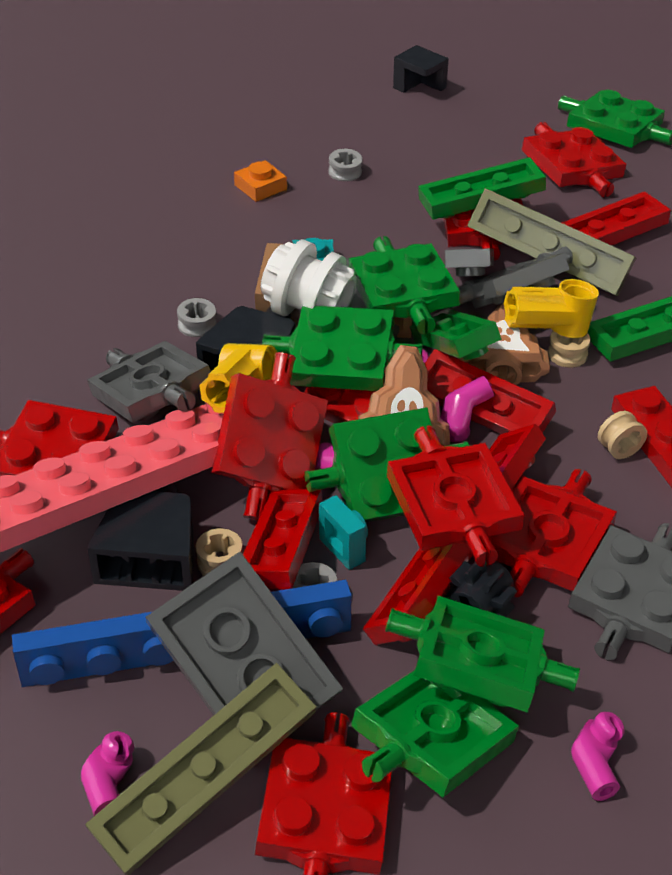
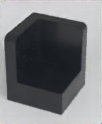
[393,45,449,93]

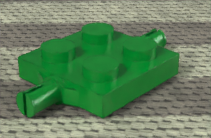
[558,90,672,148]
[349,236,460,334]
[262,306,423,391]
[305,407,470,523]
[385,596,580,712]
[351,670,519,797]

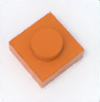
[234,160,287,202]

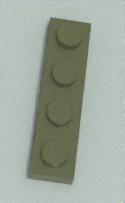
[467,188,636,296]
[85,662,316,875]

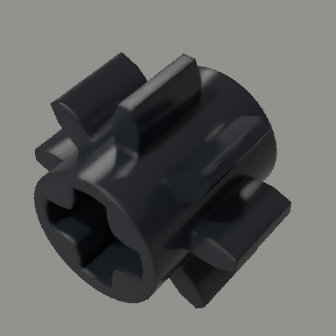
[448,561,517,617]

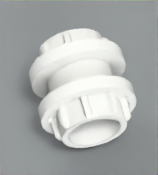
[260,239,357,316]

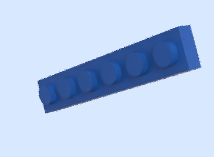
[12,579,352,687]

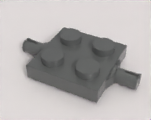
[448,246,573,309]
[87,341,211,423]
[568,523,672,660]

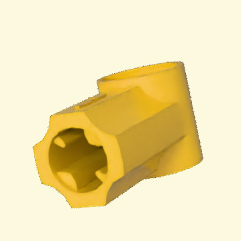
[504,279,599,338]
[199,343,277,413]

